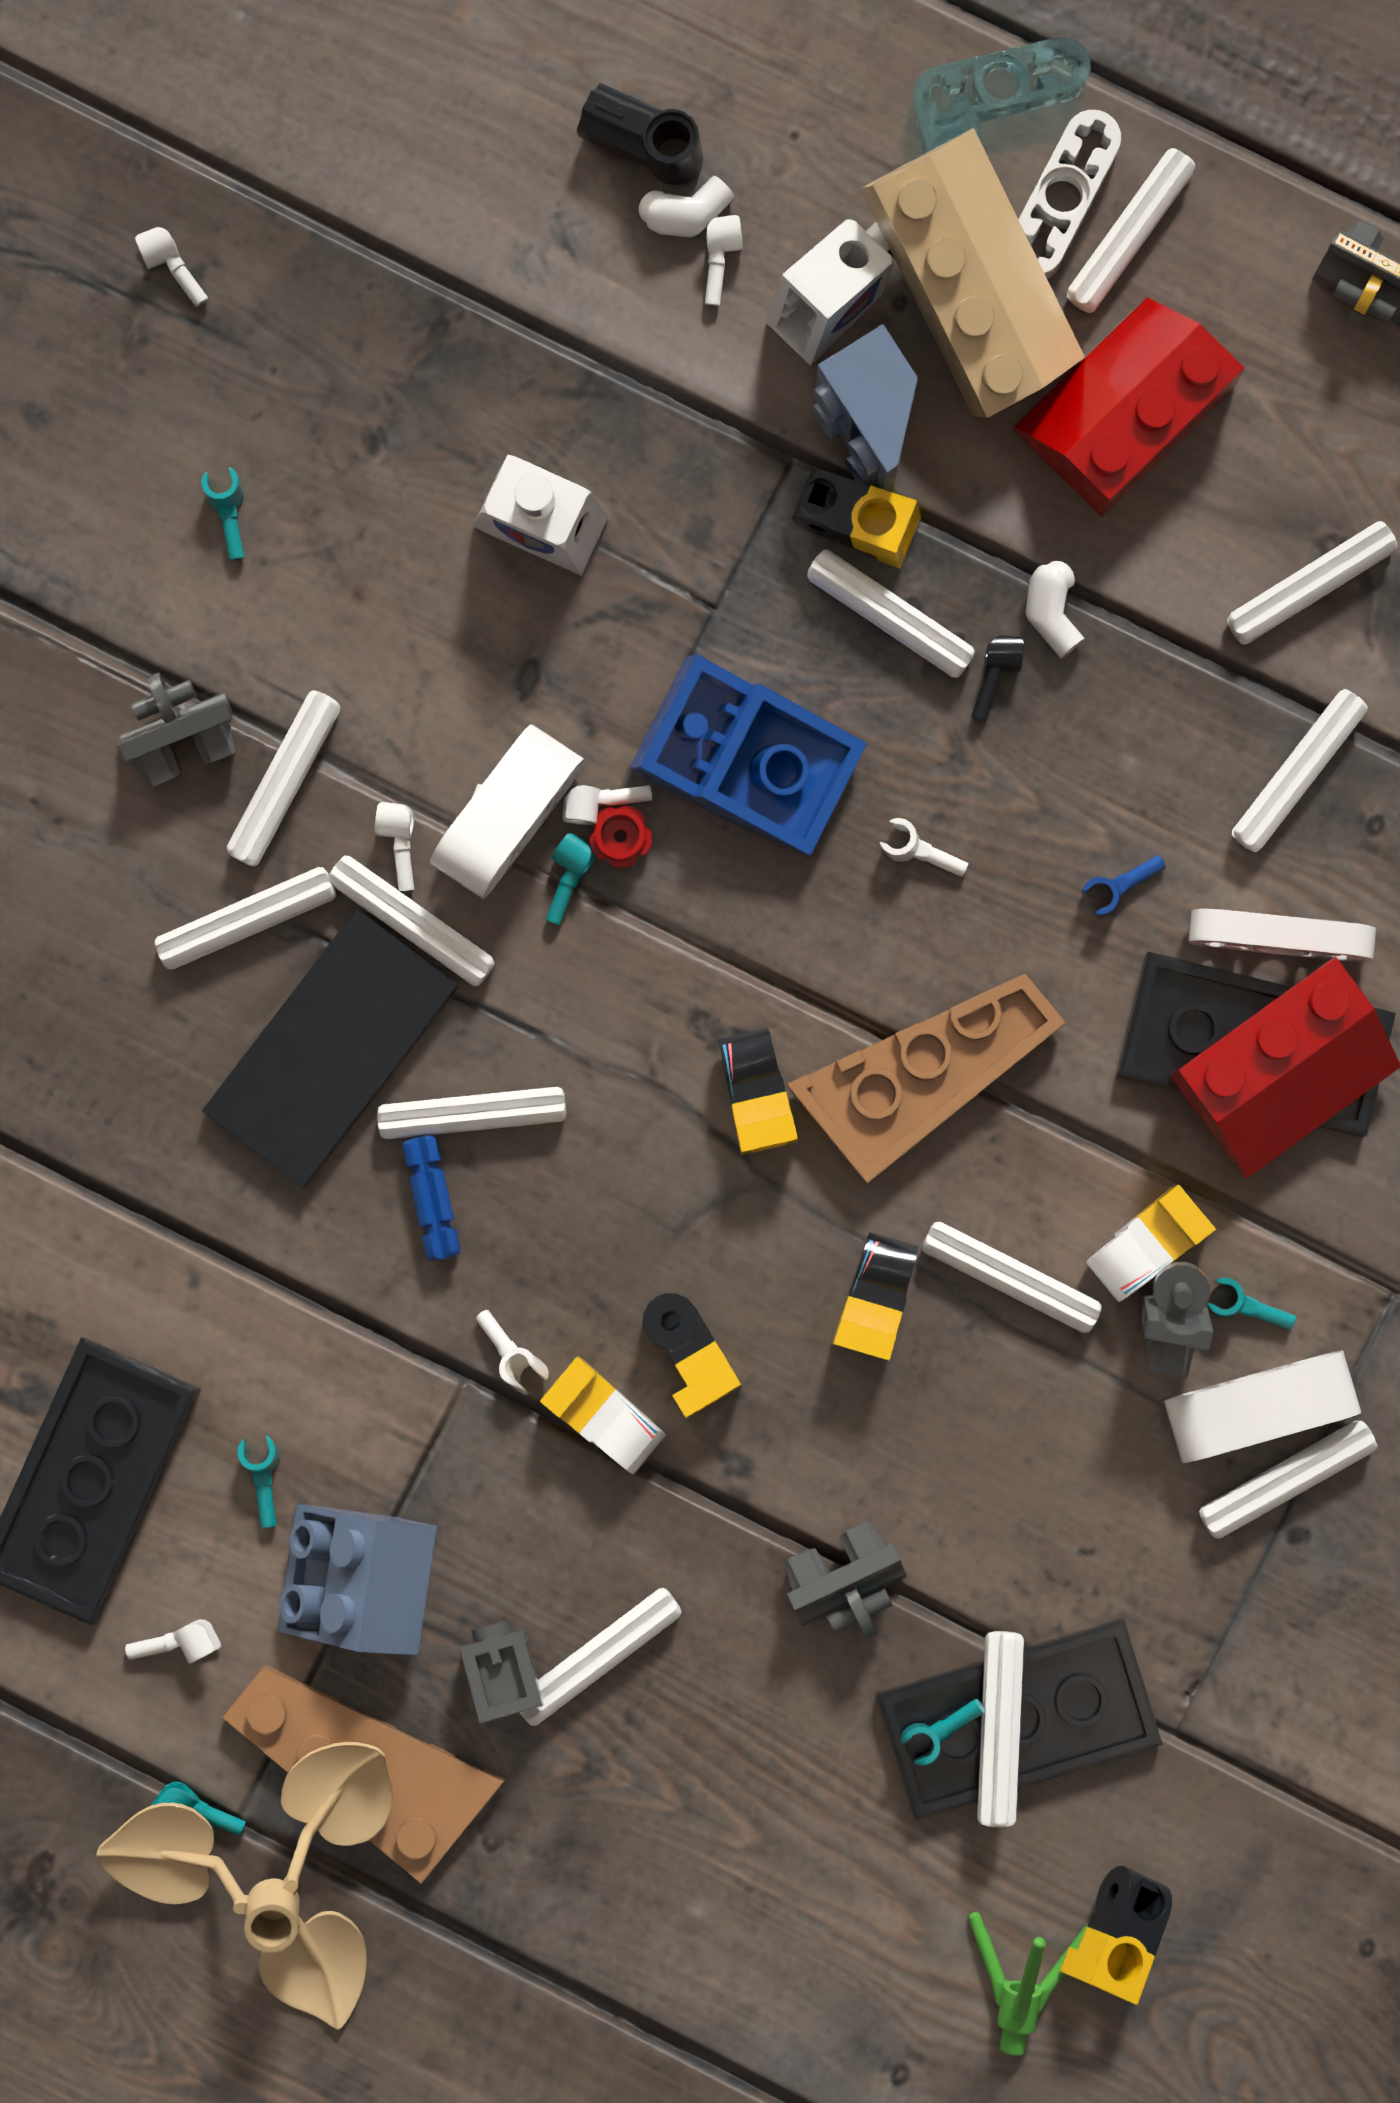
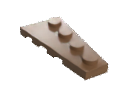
[786,973,1066,1184]
[222,1665,505,1883]

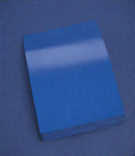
[629,654,867,856]

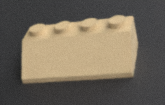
[860,128,1085,418]

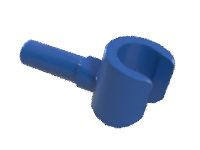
[1082,855,1166,916]

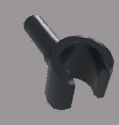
[971,636,1024,722]

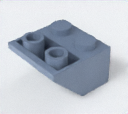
[811,324,918,492]
[278,1504,437,1655]

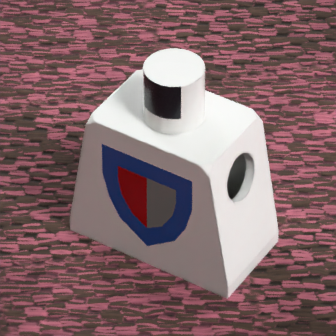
[766,219,895,366]
[473,455,608,576]

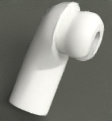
[639,176,735,238]
[1026,561,1085,659]

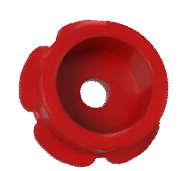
[589,806,652,868]

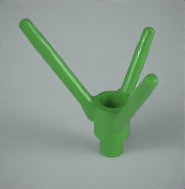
[968,1912,1088,2055]

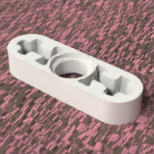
[1018,110,1121,279]
[1189,909,1376,962]

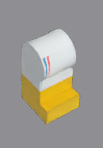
[1086,1185,1216,1302]
[540,1356,666,1475]

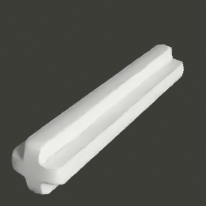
[1067,148,1196,313]
[1227,521,1398,644]
[807,549,975,678]
[1232,689,1368,852]
[227,690,340,866]
[328,855,495,986]
[155,867,336,970]
[377,1087,567,1139]
[922,1222,1102,1333]
[1199,1420,1377,1538]
[520,1588,682,1726]
[977,1631,1024,1828]

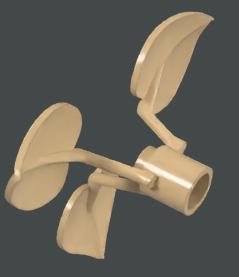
[96,1742,393,2030]

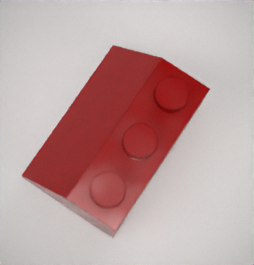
[1013,297,1245,517]
[1169,957,1400,1179]

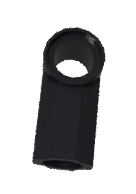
[577,83,703,185]

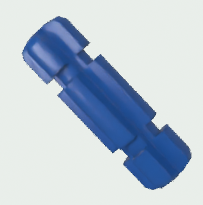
[402,1135,461,1261]

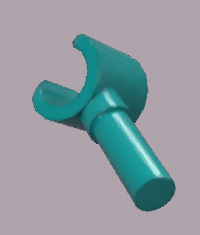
[201,467,245,561]
[545,833,595,925]
[1207,1277,1296,1330]
[237,1436,280,1528]
[900,1699,985,1765]
[152,1782,246,1836]

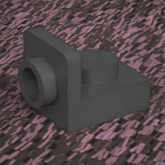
[459,1620,544,1724]

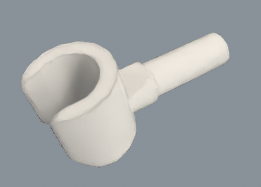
[704,215,743,306]
[135,227,208,307]
[562,785,652,825]
[375,802,414,891]
[880,818,968,877]
[476,1310,549,1395]
[125,1619,221,1664]

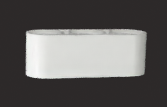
[430,724,585,899]
[1164,1350,1361,1463]

